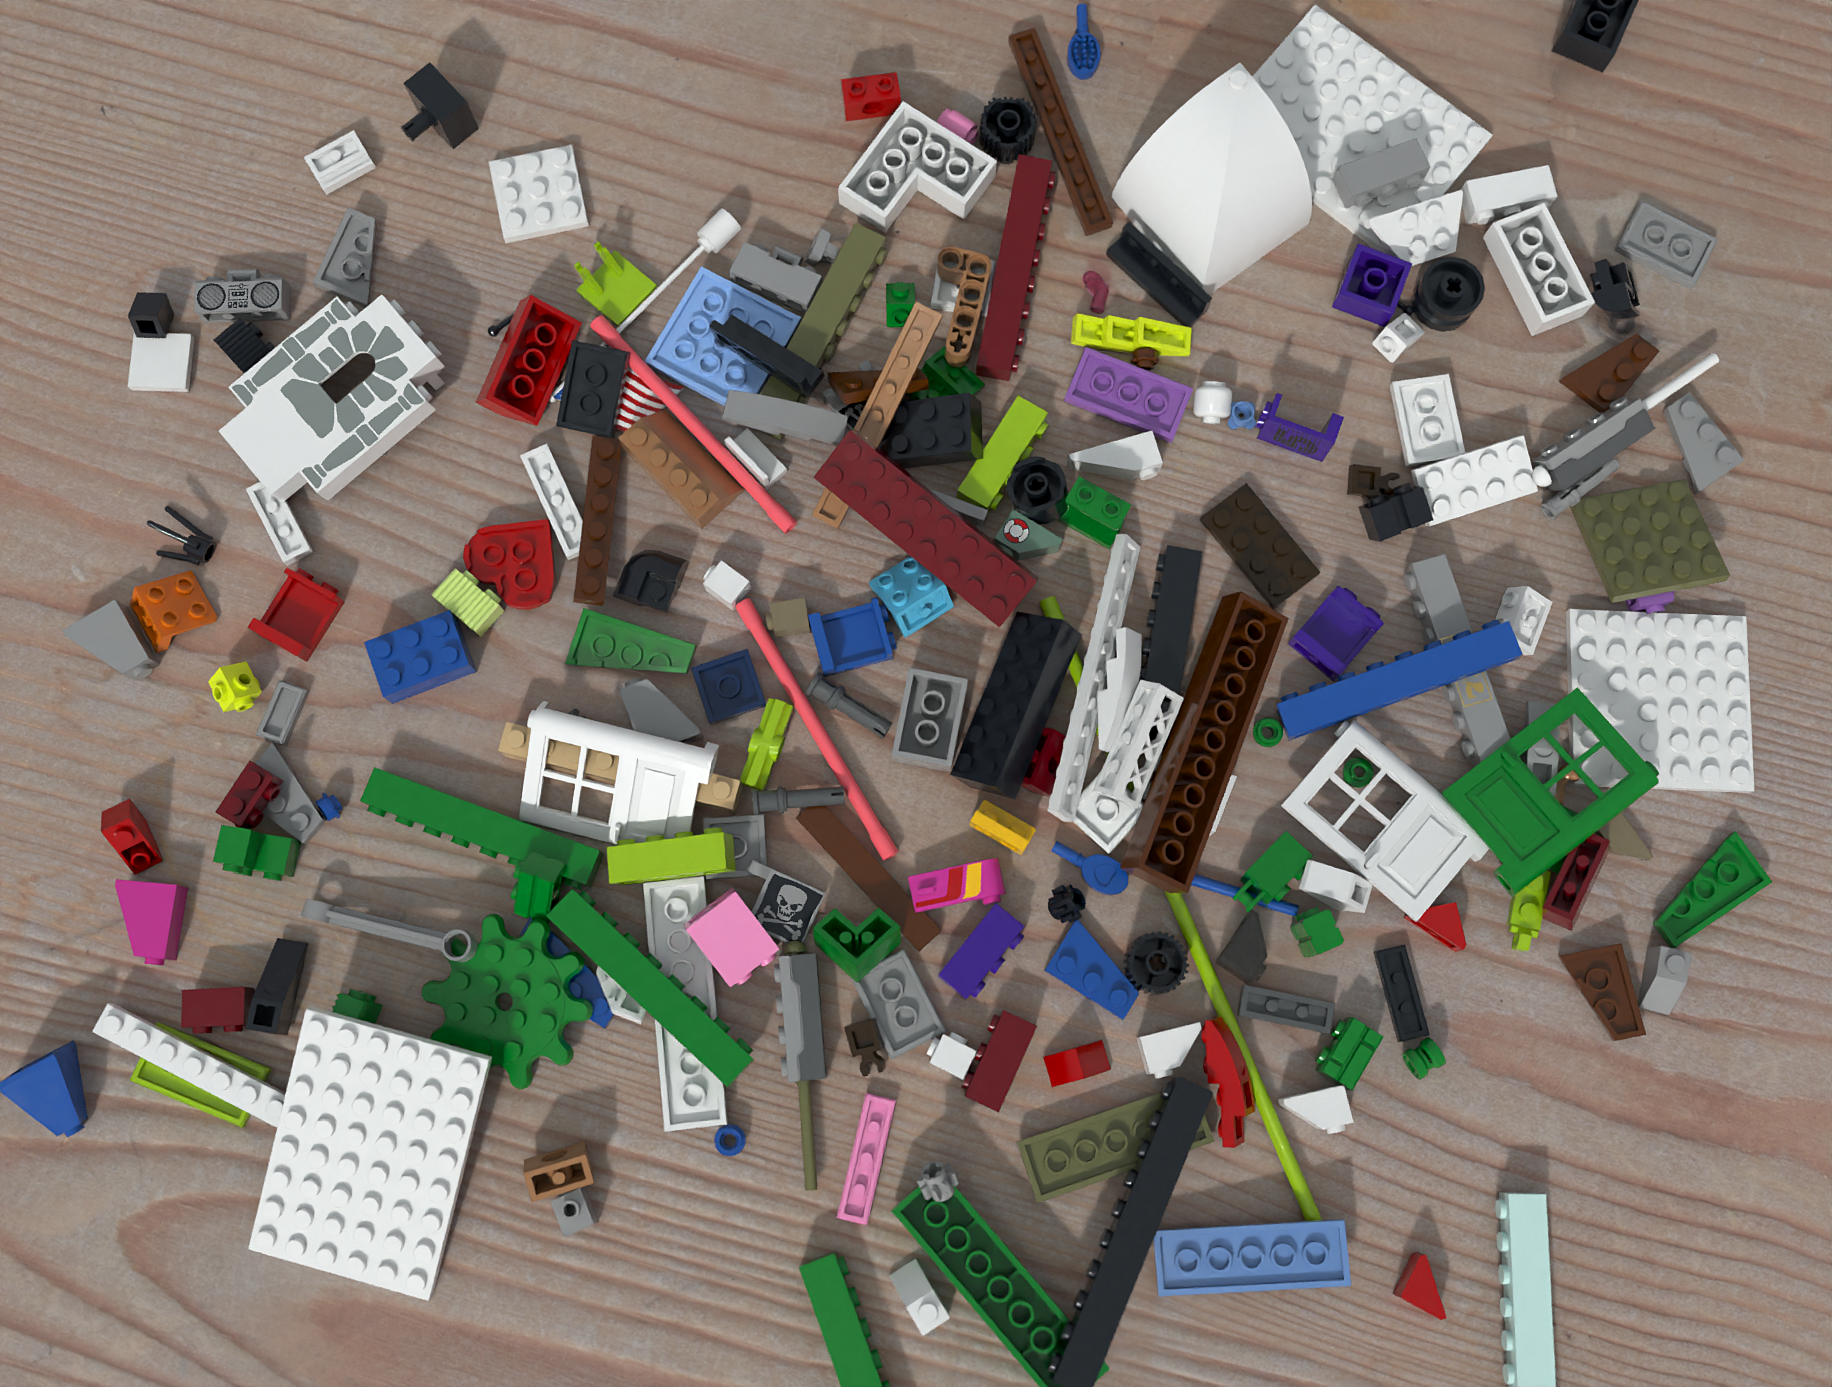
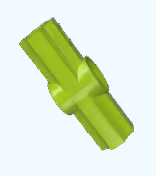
[740,698,794,791]

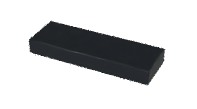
[1373,945,1430,1042]

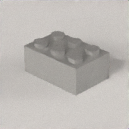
[891,668,968,772]

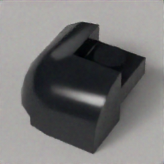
[1590,259,1640,319]
[613,550,689,613]

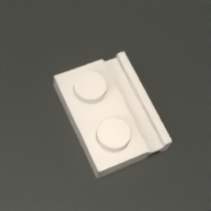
[304,130,376,195]

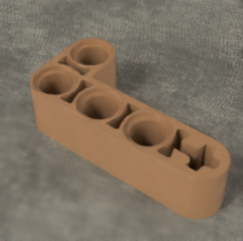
[937,247,991,367]

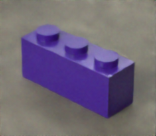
[937,903,1024,1000]

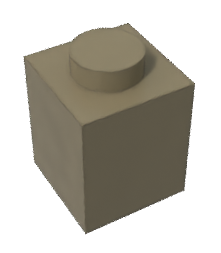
[765,598,811,638]

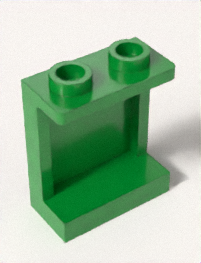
[1059,476,1131,550]

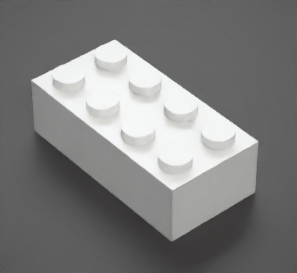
[1483,203,1595,336]

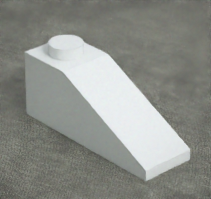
[1066,431,1163,480]

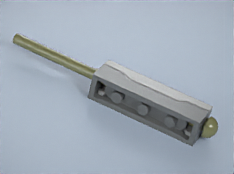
[774,941,827,1191]

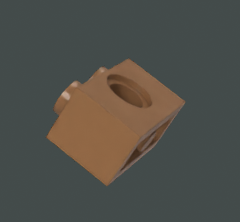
[523,1141,594,1202]

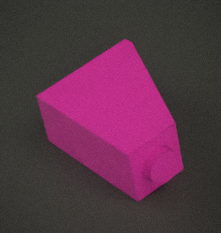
[115,879,188,966]

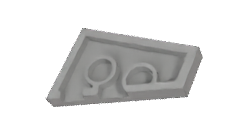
[313,207,376,307]
[1663,392,1744,495]
[256,742,326,845]

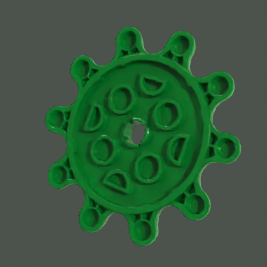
[421,914,593,1089]

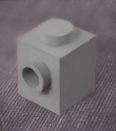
[550,1186,599,1237]

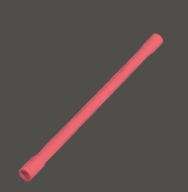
[590,315,798,534]
[735,598,899,861]

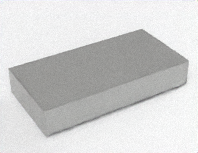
[255,680,310,746]

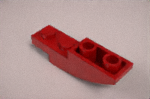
[1202,1017,1255,1148]

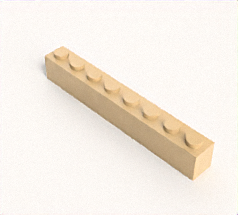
[498,722,743,814]

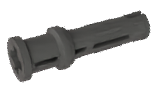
[805,672,893,739]
[752,786,845,815]

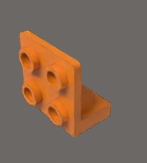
[130,571,217,653]

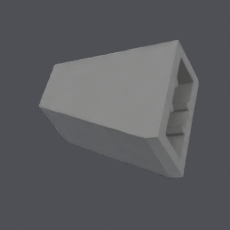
[62,599,160,680]
[619,678,704,744]

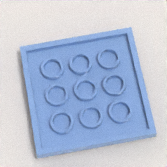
[644,266,802,406]

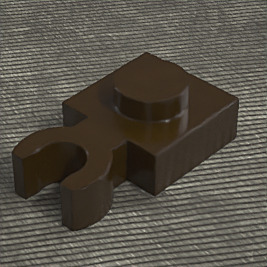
[1347,464,1400,497]
[844,1017,886,1077]

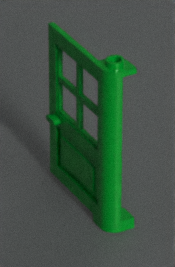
[1442,687,1659,897]

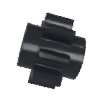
[1048,884,1086,923]

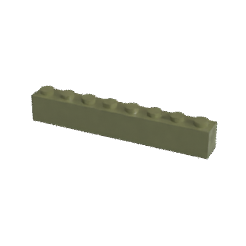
[757,223,889,441]

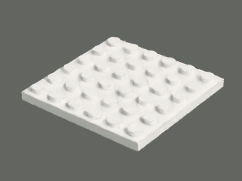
[1566,609,1754,793]

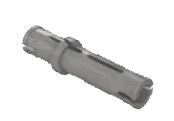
[1541,457,1620,520]

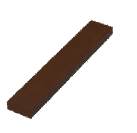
[796,806,941,952]

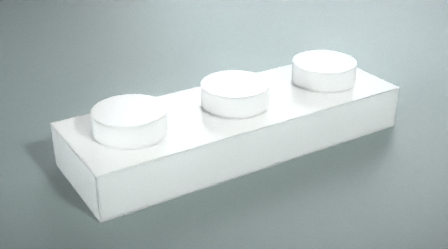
[246,482,313,566]

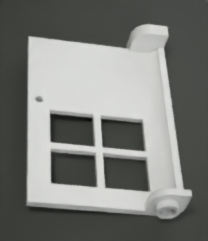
[519,701,719,844]
[1281,720,1489,922]

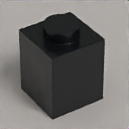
[128,292,174,338]

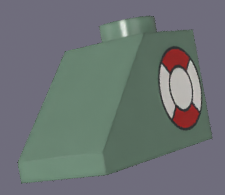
[994,509,1063,561]

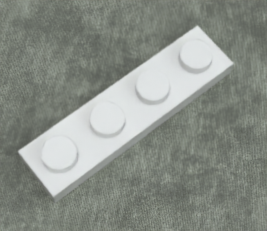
[520,444,582,560]

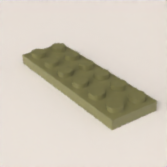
[1016,1081,1214,1203]

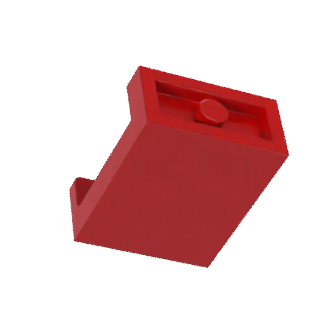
[247,568,345,662]

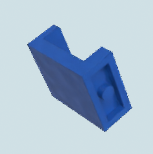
[808,597,897,677]

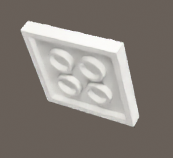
[489,145,589,243]

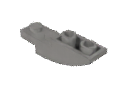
[1521,701,1560,796]

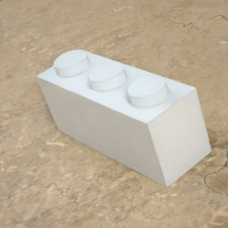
[1461,165,1557,225]

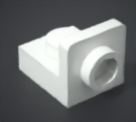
[1373,313,1425,363]

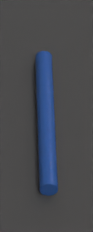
[1191,874,1299,916]

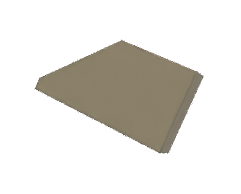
[1596,812,1654,861]

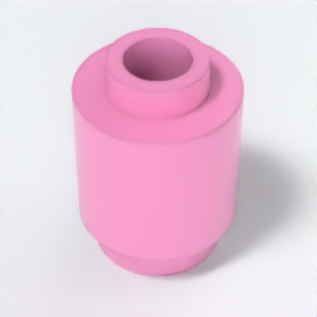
[937,108,979,145]

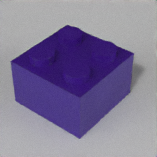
[1332,244,1412,327]

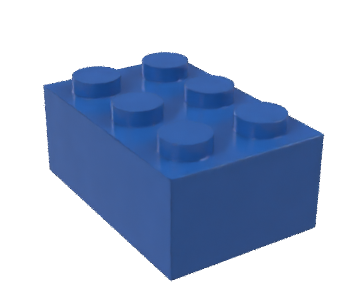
[364,610,477,704]

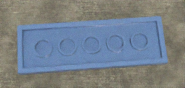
[1154,1219,1351,1296]

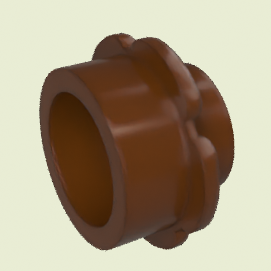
[1131,349,1159,371]

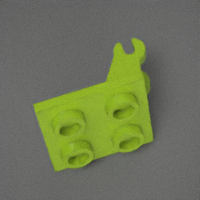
[573,241,657,327]

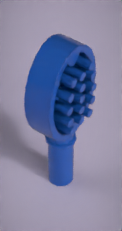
[1067,4,1100,80]
[1051,841,1128,896]

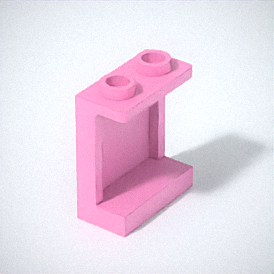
[683,887,779,987]

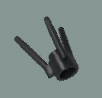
[147,506,216,566]

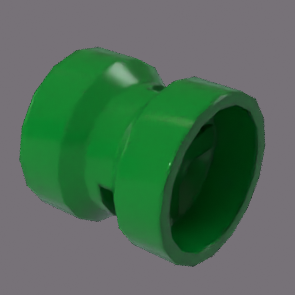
[1402,1037,1446,1080]

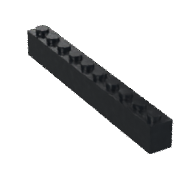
[1047,1076,1213,1387]

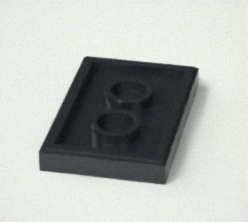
[556,340,630,438]

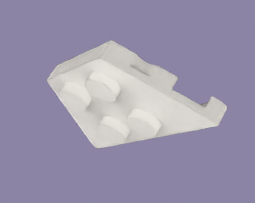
[1363,190,1463,266]

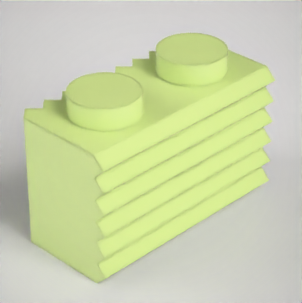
[431,568,504,637]

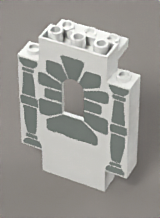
[219,294,445,502]

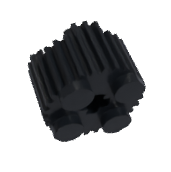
[979,97,1037,164]
[1123,931,1189,995]

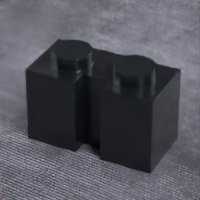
[1359,483,1433,542]

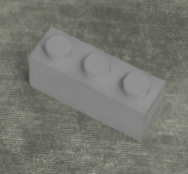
[1332,138,1431,209]

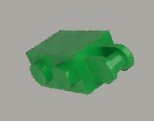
[1232,831,1313,913]

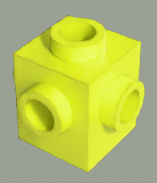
[208,661,262,712]

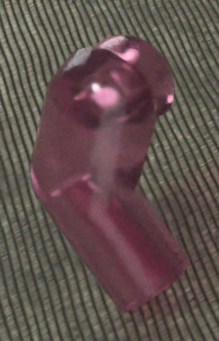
[1082,270,1109,314]

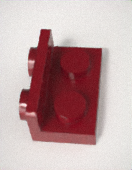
[215,760,284,829]

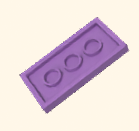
[1064,347,1193,443]

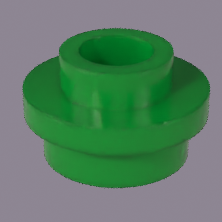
[1252,717,1283,747]
[1342,757,1373,788]

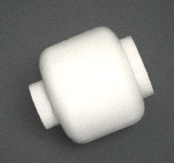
[1193,381,1232,424]

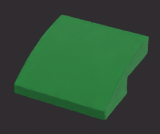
[906,346,985,400]

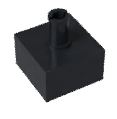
[401,62,479,149]

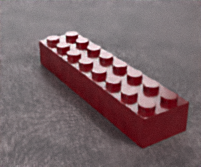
[813,430,1039,628]

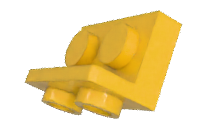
[969,800,1035,855]

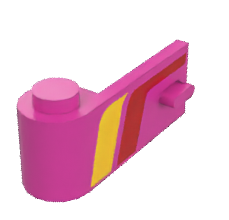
[908,858,1006,913]

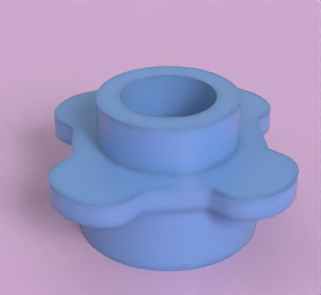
[1227,401,1256,430]

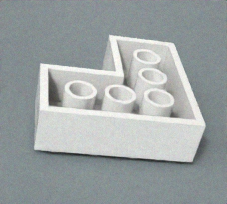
[838,101,997,233]

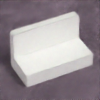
[724,428,787,491]

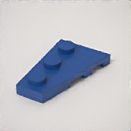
[1044,920,1139,1020]

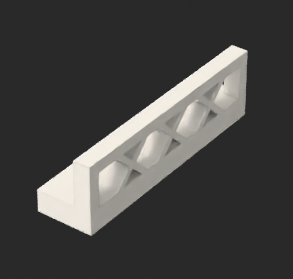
[1093,680,1184,809]

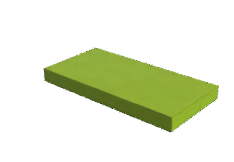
[129,1022,272,1127]

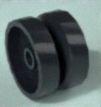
[1411,257,1485,332]

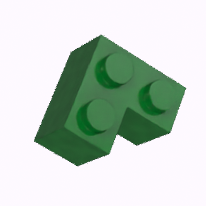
[213,825,301,881]
[813,907,901,983]

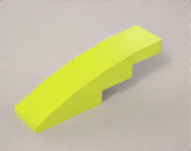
[1071,313,1192,357]

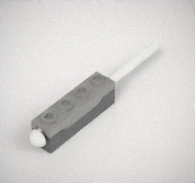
[1532,353,1719,491]

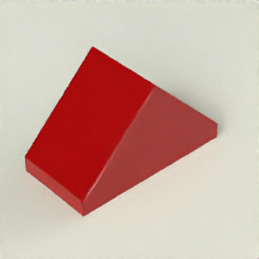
[1403,902,1467,952]
[1043,1040,1111,1087]
[1392,1252,1447,1320]

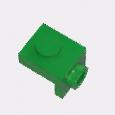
[886,282,915,327]

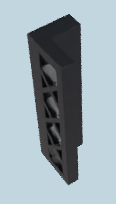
[1106,222,1212,328]
[709,315,825,399]

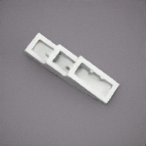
[1097,627,1142,753]

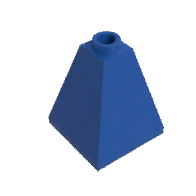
[0,1040,88,1137]

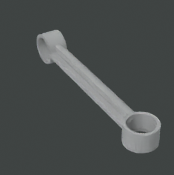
[301,898,478,962]

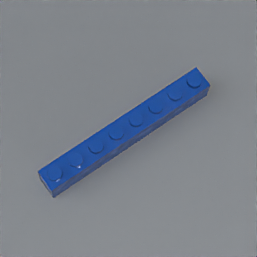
[1276,619,1523,741]

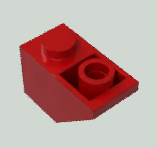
[101,798,163,875]

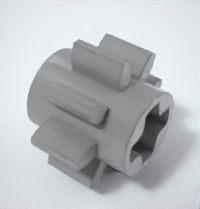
[916,1161,959,1202]

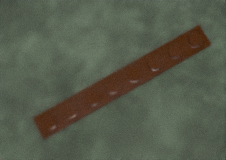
[1008,27,1113,236]

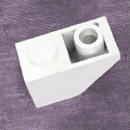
[1299,860,1373,913]

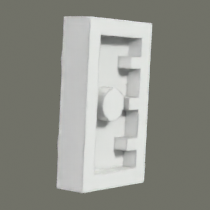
[1495,586,1553,655]

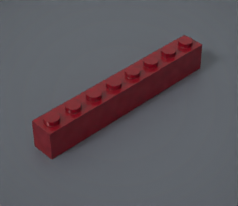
[976,154,1056,382]

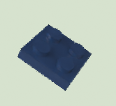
[691,649,766,725]

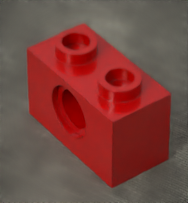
[841,72,901,122]

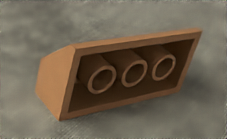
[618,409,744,529]

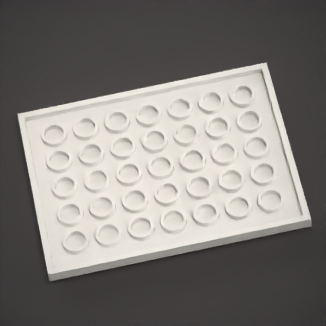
[1253,5,1493,256]
[248,1006,492,1301]

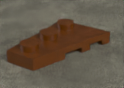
[1559,334,1660,413]
[827,368,929,405]
[1558,943,1646,1041]

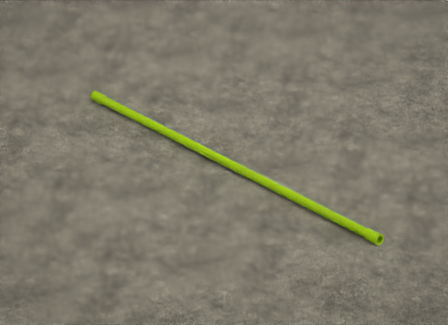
[1039,596,1323,1221]

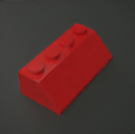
[475,295,582,426]

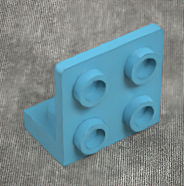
[869,556,954,638]

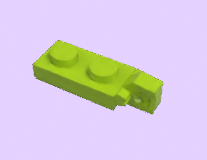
[1506,871,1551,952]

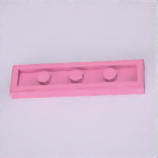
[837,1093,896,1225]

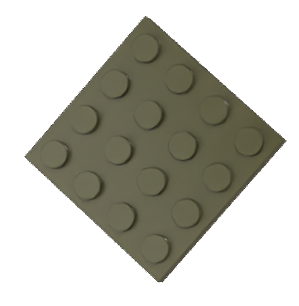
[1570,479,1730,603]

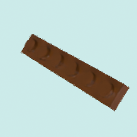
[573,435,621,606]

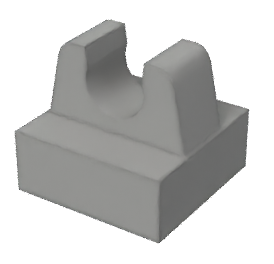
[804,229,840,267]

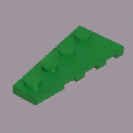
[565,608,697,674]
[1652,831,1772,948]

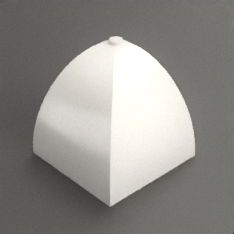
[1111,63,1312,295]

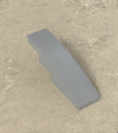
[722,390,848,446]

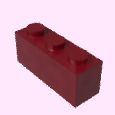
[1542,834,1610,931]
[961,1010,1037,1112]

